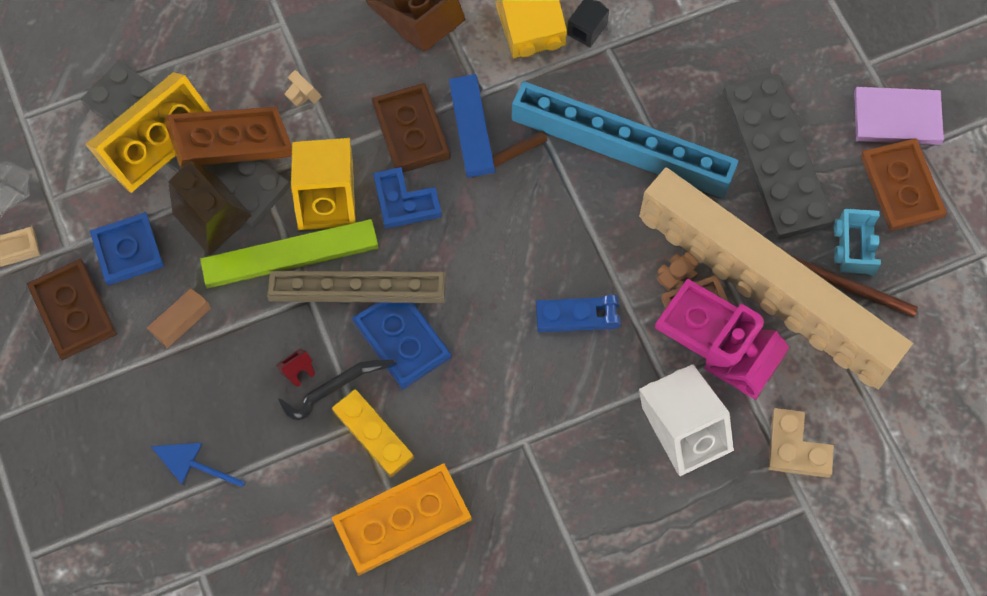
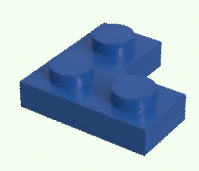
[373,167,442,229]

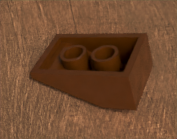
[366,0,466,51]

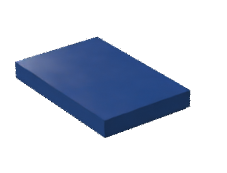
[352,302,452,390]

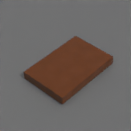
[371,83,451,173]
[26,258,117,361]

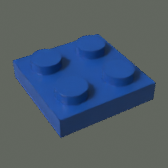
[90,212,164,286]

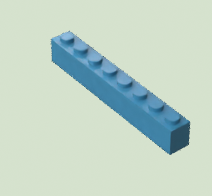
[512,81,739,199]

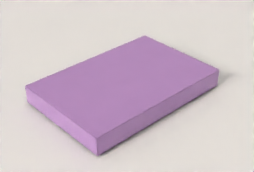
[854,87,944,145]

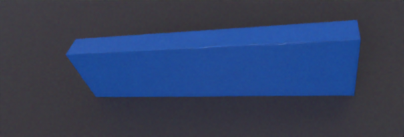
[449,74,495,178]

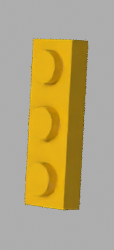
[332,389,414,478]

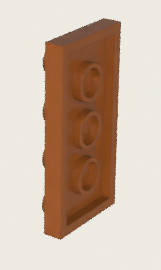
[165,107,292,167]

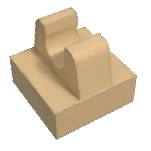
[285,70,322,107]

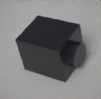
[567,0,609,48]

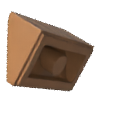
[147,288,211,348]

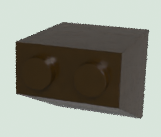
[168,161,252,256]

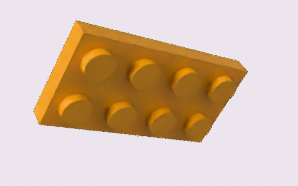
[331,463,472,576]

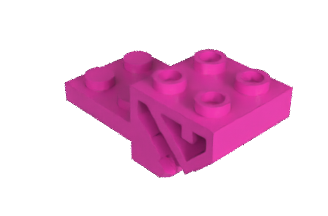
[655,278,789,400]

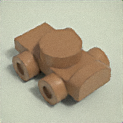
[657,252,699,291]

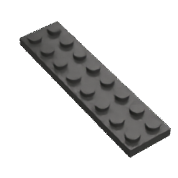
[81,60,291,228]

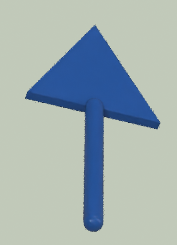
[151,443,245,487]

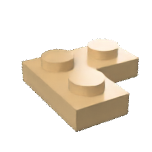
[768,408,834,478]

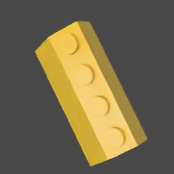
[85,72,211,193]

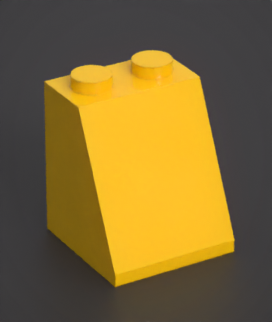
[495,0,567,58]
[291,138,356,231]

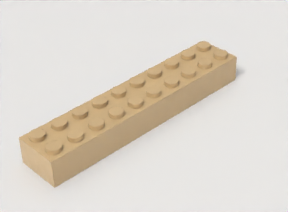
[639,167,914,390]

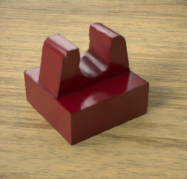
[276,348,315,387]

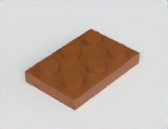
[860,138,947,231]

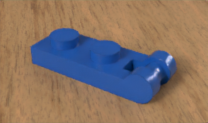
[536,295,621,332]

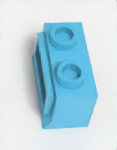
[834,209,881,276]

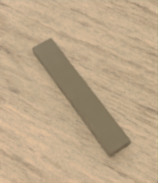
[267,271,446,303]

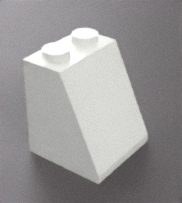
[639,364,734,476]

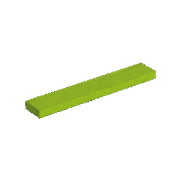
[200,219,379,289]

